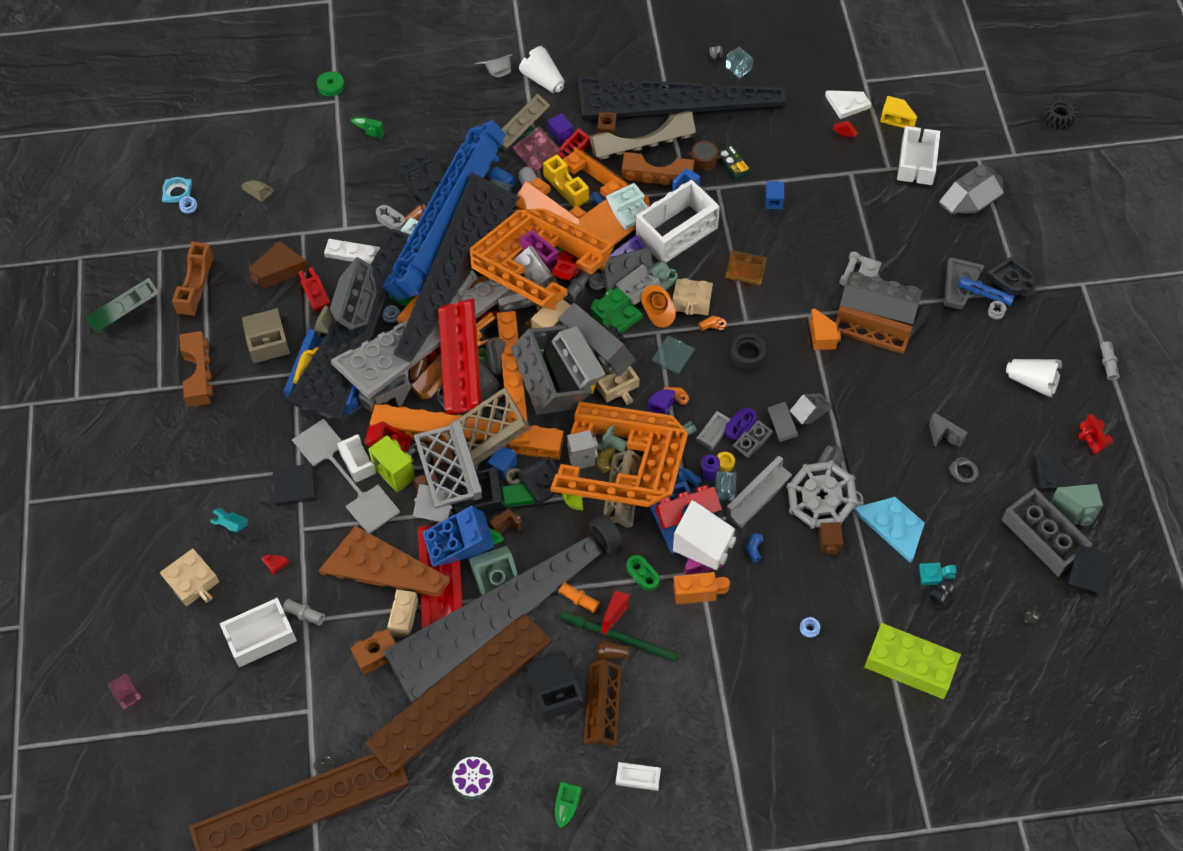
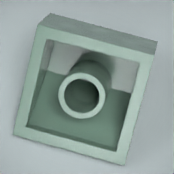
[1050,484,1103,526]
[469,546,518,596]

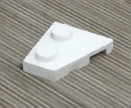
[825,91,871,119]

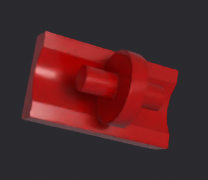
[1078,414,1113,454]

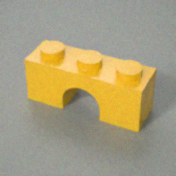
[543,154,589,208]

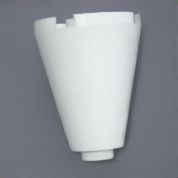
[519,46,565,93]
[1006,359,1062,397]

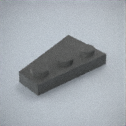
[602,247,653,292]
[944,257,985,310]

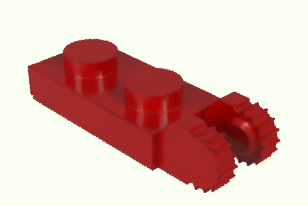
[298,267,331,313]

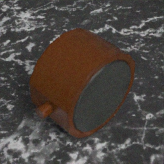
[689,141,720,171]

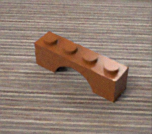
[622,152,694,185]
[172,242,214,316]
[179,331,213,407]

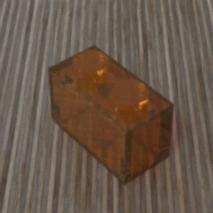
[725,250,767,285]

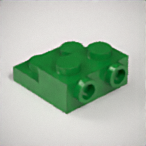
[590,287,642,334]

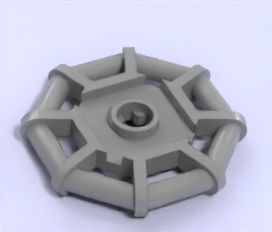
[786,460,859,529]

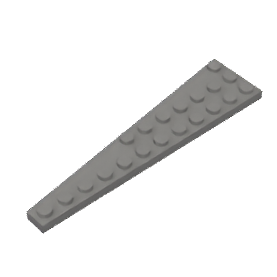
[331,274,527,399]

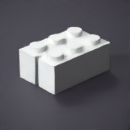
[897,126,940,185]
[220,598,297,667]

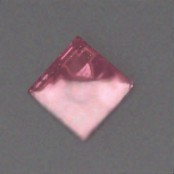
[513,126,561,172]

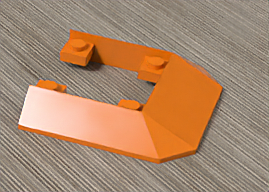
[515,147,650,245]
[470,208,614,311]
[551,402,688,507]

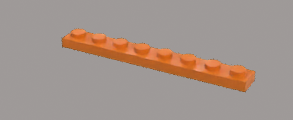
[497,311,530,446]

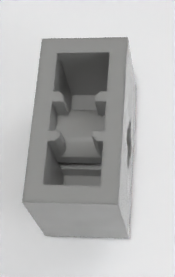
[567,430,598,469]

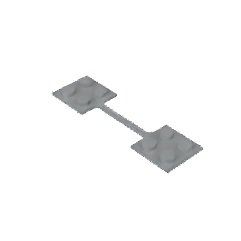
[292,419,401,533]

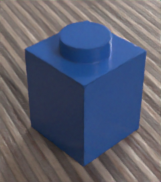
[765,181,784,210]
[487,447,517,480]

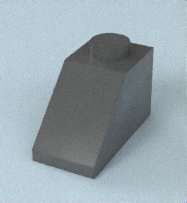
[789,394,833,424]

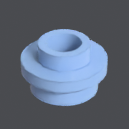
[179,196,197,214]
[800,617,821,638]

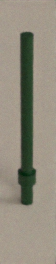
[560,611,678,662]

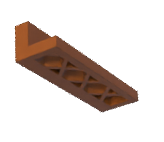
[835,306,912,354]
[411,352,443,400]

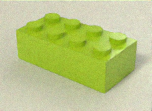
[864,623,961,699]

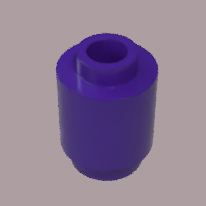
[700,454,720,481]

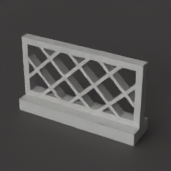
[414,420,482,508]

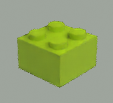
[369,436,415,493]

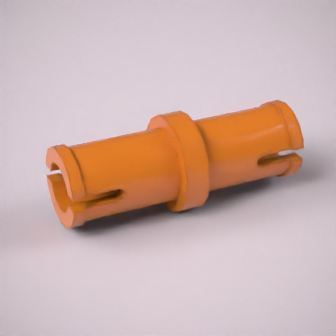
[559,582,600,613]

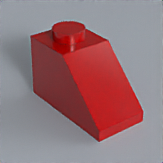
[364,421,412,453]

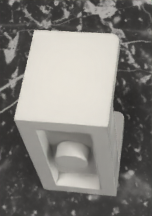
[337,435,376,483]

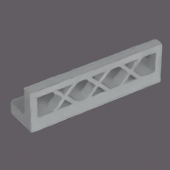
[726,456,792,529]

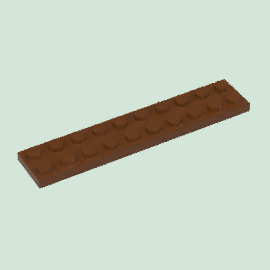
[365,613,552,775]
[189,753,410,851]

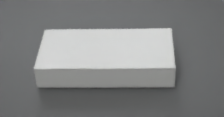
[616,762,661,791]

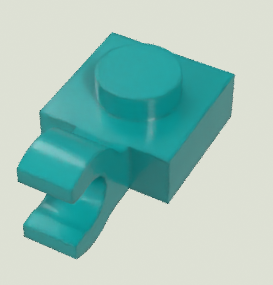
[210,508,249,532]
[919,563,957,585]

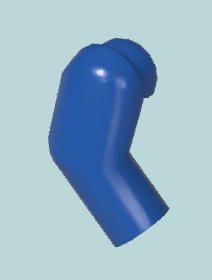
[676,468,702,487]
[746,533,763,563]

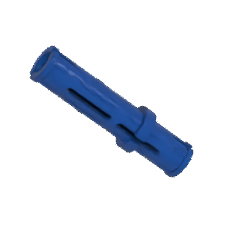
[958,276,1014,306]

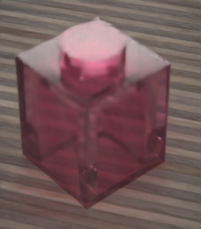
[107,673,142,710]

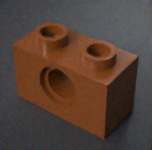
[351,629,396,675]

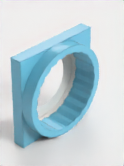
[162,177,192,203]

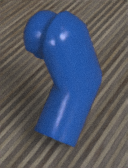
[589,192,606,204]

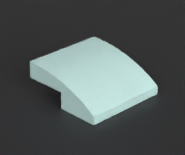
[606,183,649,230]

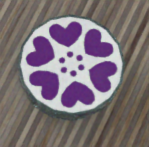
[451,756,494,800]

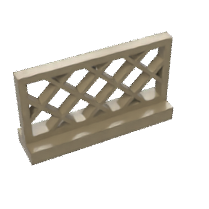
[444,388,531,466]

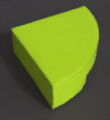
[562,493,583,510]

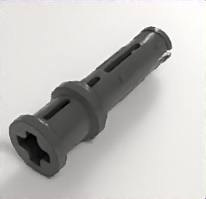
[564,271,595,303]

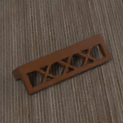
[584,659,622,747]

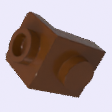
[490,508,522,534]

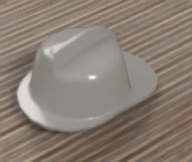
[475,54,513,77]

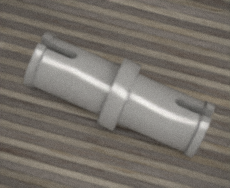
[1100,341,1120,380]
[283,599,325,626]

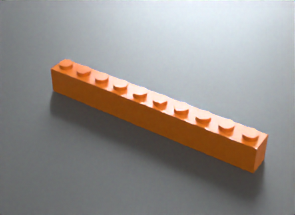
[370,404,564,460]

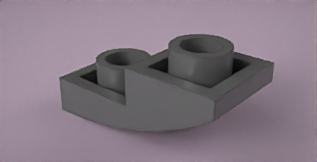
[767,402,798,442]
[733,420,773,458]

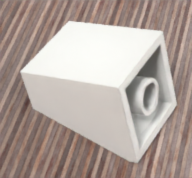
[673,500,736,570]

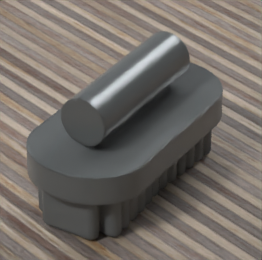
[486,338,506,375]
[815,446,845,477]

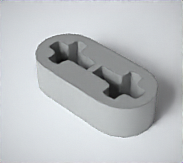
[376,205,406,231]

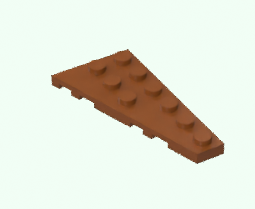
[318,526,450,597]

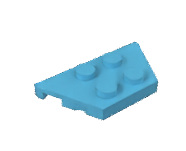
[854,497,924,563]

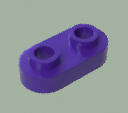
[725,408,757,440]

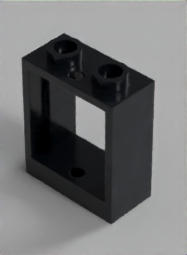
[449,467,506,514]

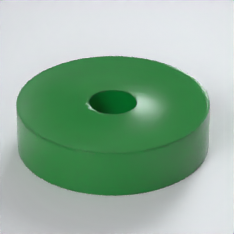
[317,71,345,97]

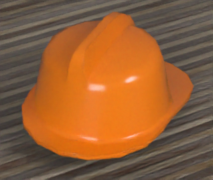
[641,285,676,328]

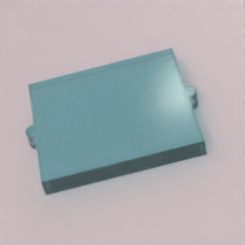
[652,336,695,374]

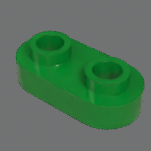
[626,555,659,591]

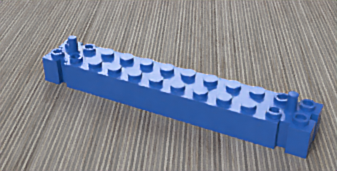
[382,120,506,301]

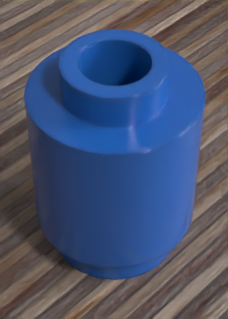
[488,167,515,190]

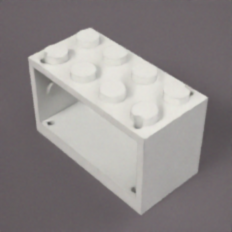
[636,180,720,262]

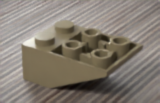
[242,308,290,363]

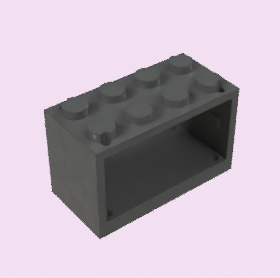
[511,325,592,415]

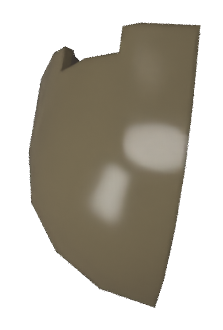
[241,180,274,202]

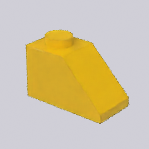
[880,96,917,128]

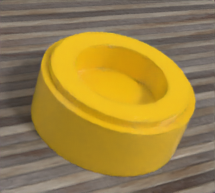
[717,452,735,472]

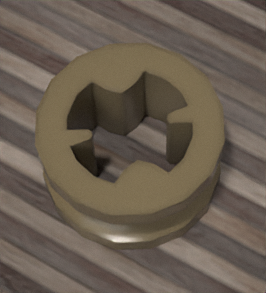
[506,468,522,486]

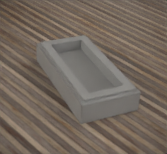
[696,411,731,451]

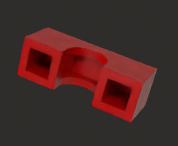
[654,485,722,529]

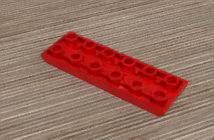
[438,298,482,415]
[418,525,463,629]

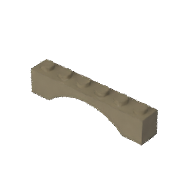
[589,111,696,159]

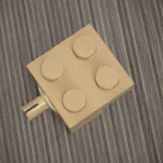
[672,278,713,315]
[596,364,639,405]
[160,548,219,607]

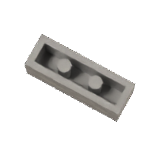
[551,326,606,390]

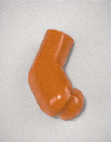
[698,316,727,331]
[663,387,689,405]

